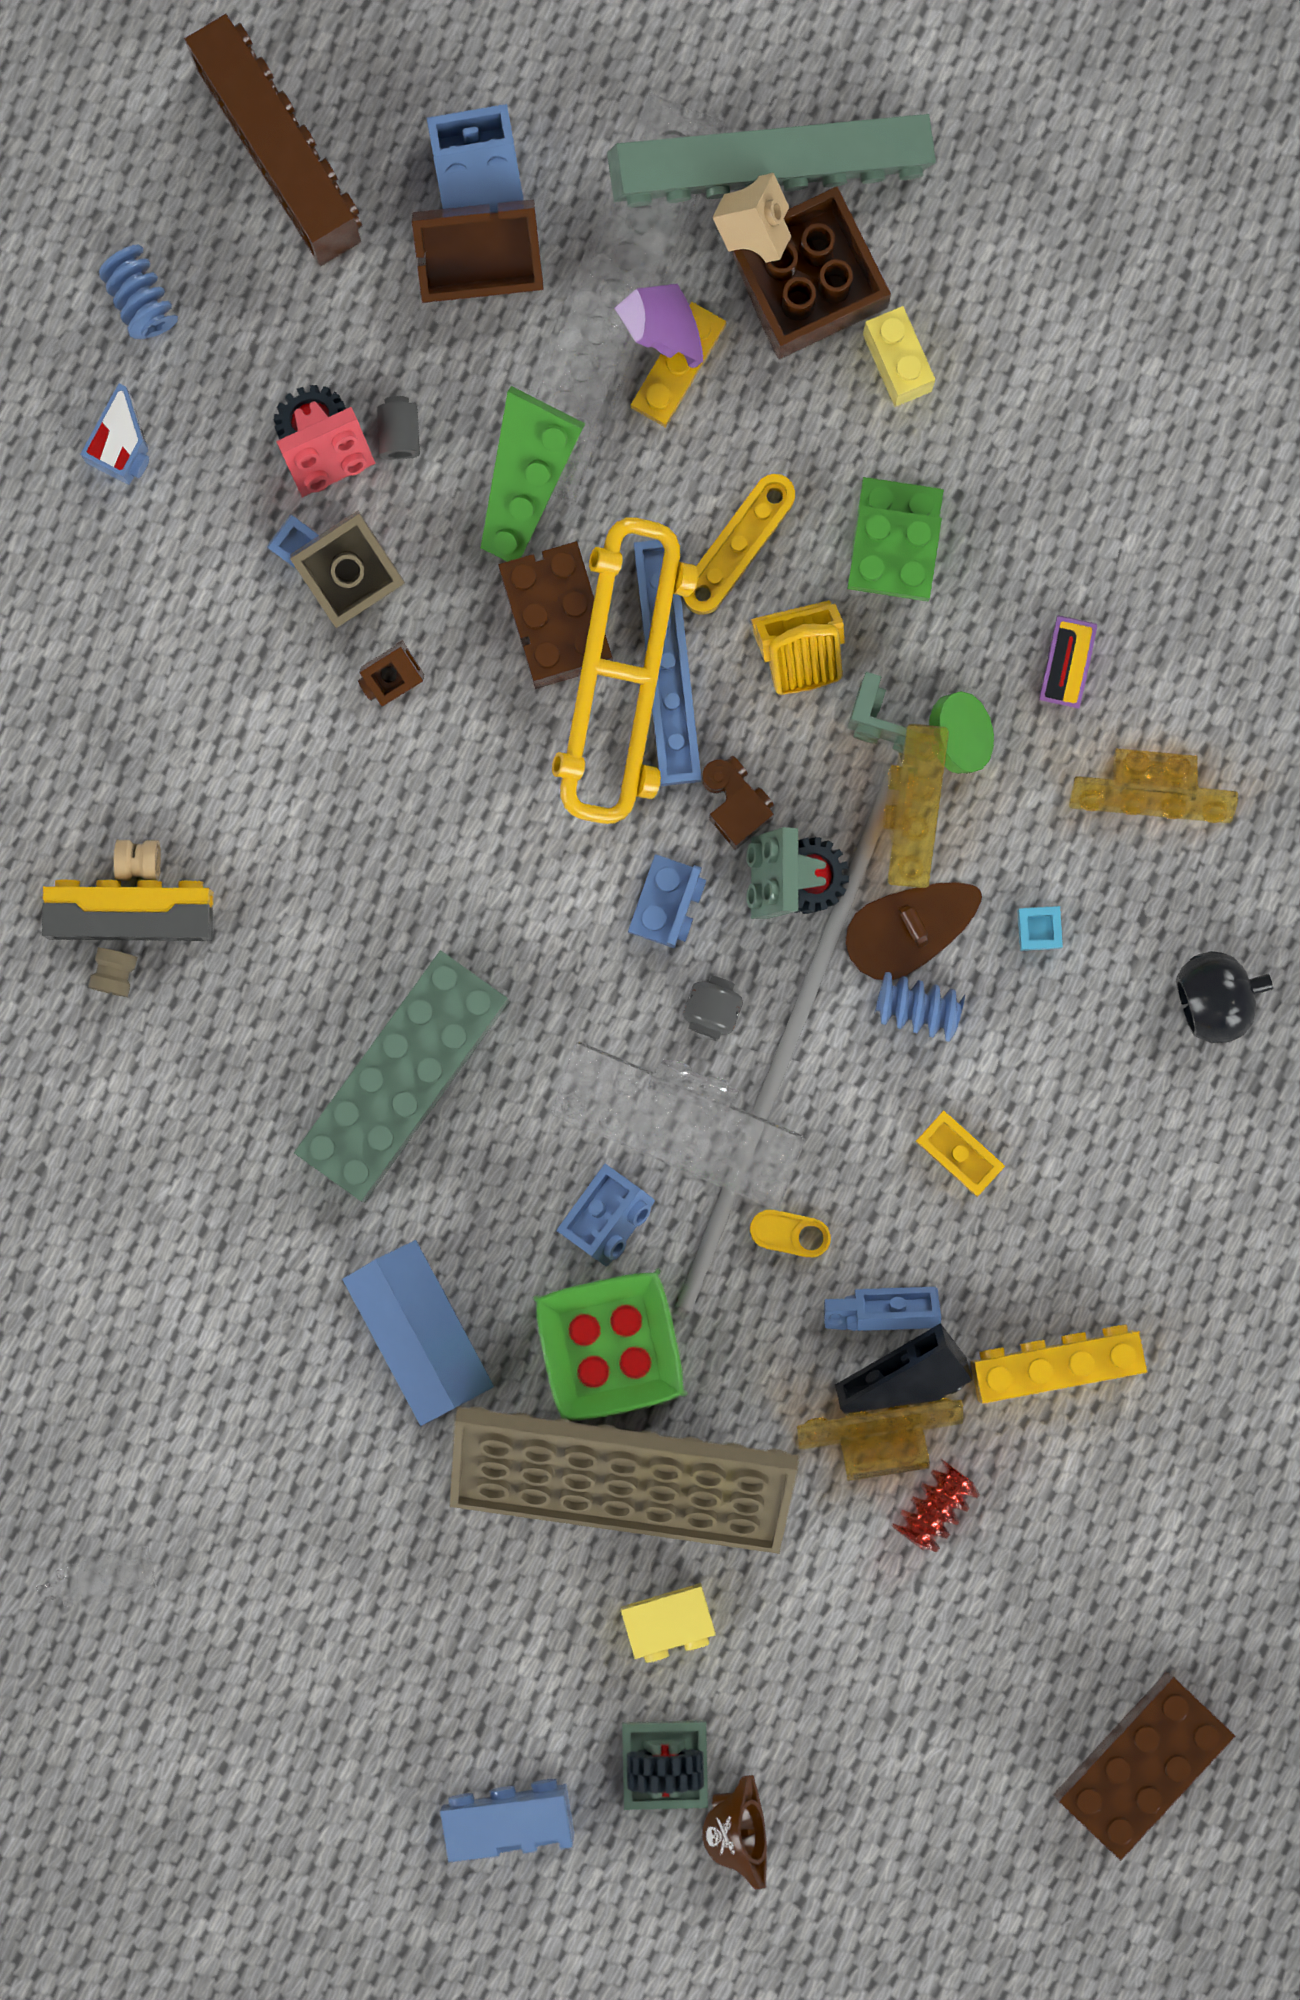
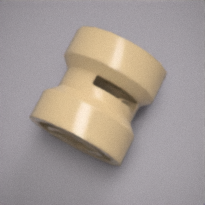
[114,840,161,881]

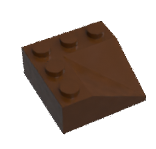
[731,186,891,360]

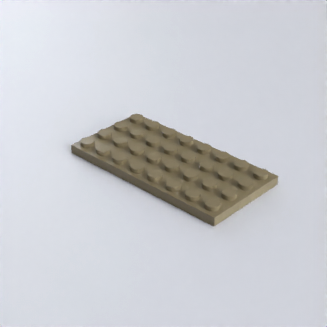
[450,1407,799,1554]

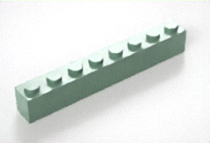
[607,114,936,207]

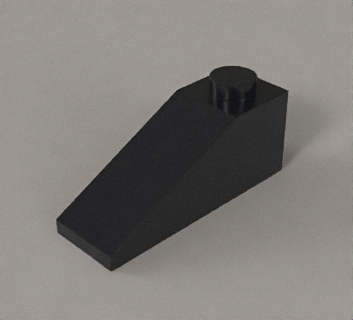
[835,1323,973,1414]

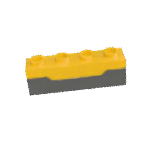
[42,879,214,941]

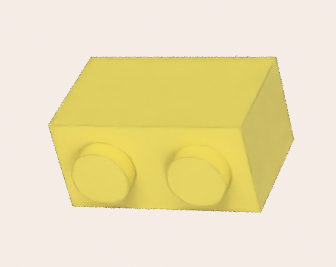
[863,306,936,407]
[621,1583,716,1663]

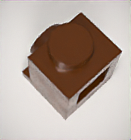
[358,640,424,707]

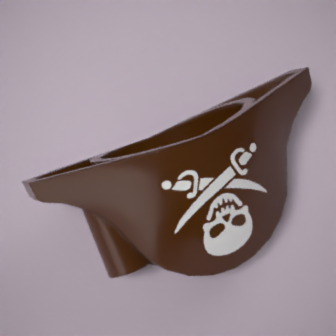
[702,1775,767,1889]

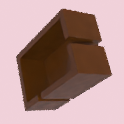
[412,199,544,303]
[498,541,613,689]

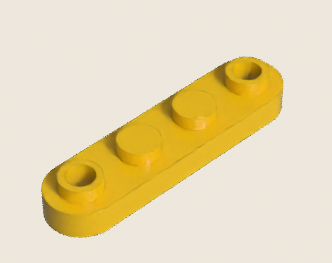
[682,474,795,615]

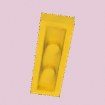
[631,302,727,428]

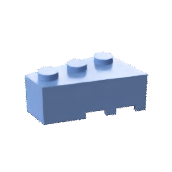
[440,1779,575,1862]

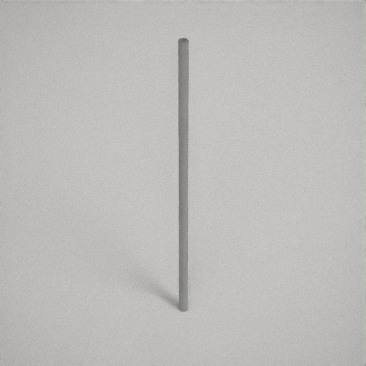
[676,772,902,1312]

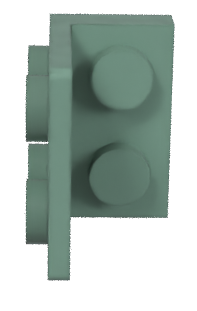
[847,672,933,756]

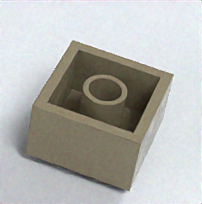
[290,510,405,628]

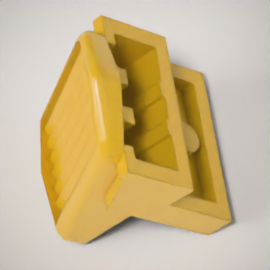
[751,600,845,695]

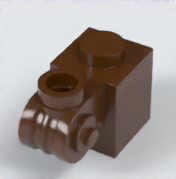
[702,755,774,850]

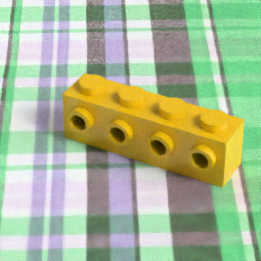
[970,1324,1147,1404]

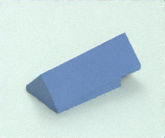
[342,1240,494,1426]

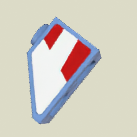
[80,383,149,485]

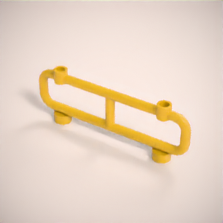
[552,517,698,824]

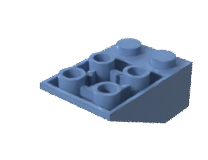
[427,104,524,212]

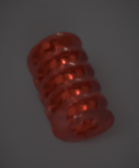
[891,1458,980,1552]

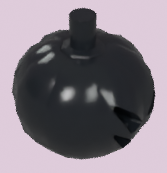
[1176,951,1273,1043]

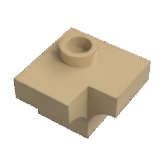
[712,173,791,263]

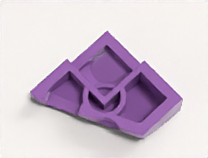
[614,284,703,368]

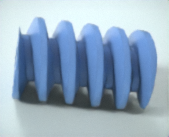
[99,244,178,339]
[874,972,965,1042]

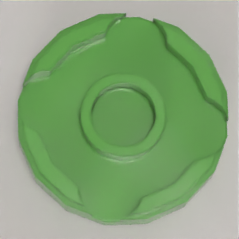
[929,691,994,774]

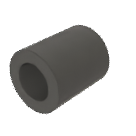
[377,396,420,460]

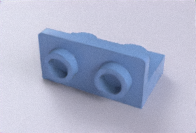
[628,854,707,949]
[556,1164,655,1267]

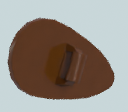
[845,882,982,980]

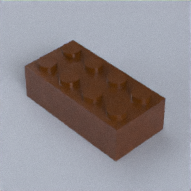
[1053,1672,1236,1861]

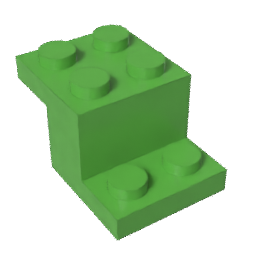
[847,477,944,602]

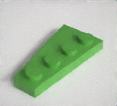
[481,386,585,562]

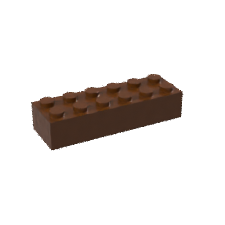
[184,14,363,267]

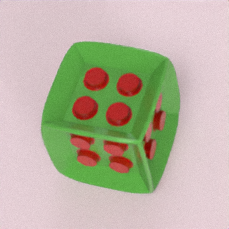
[533,1268,688,1421]

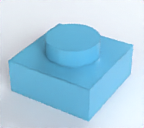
[1017,906,1063,951]

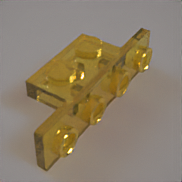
[883,724,949,888]
[1069,748,1239,823]
[797,1398,963,1481]

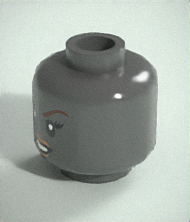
[683,975,743,1040]

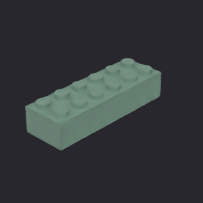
[294,950,509,1203]

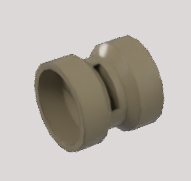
[88,947,138,998]

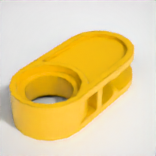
[750,1210,831,1258]

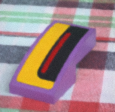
[1039,615,1097,708]

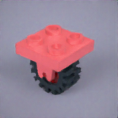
[273,385,376,497]

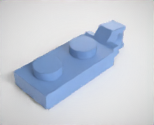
[824,1287,941,1331]

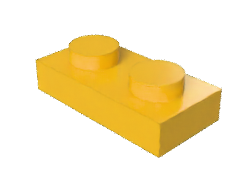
[915,1110,1005,1197]

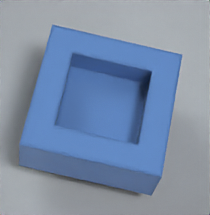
[267,514,319,569]

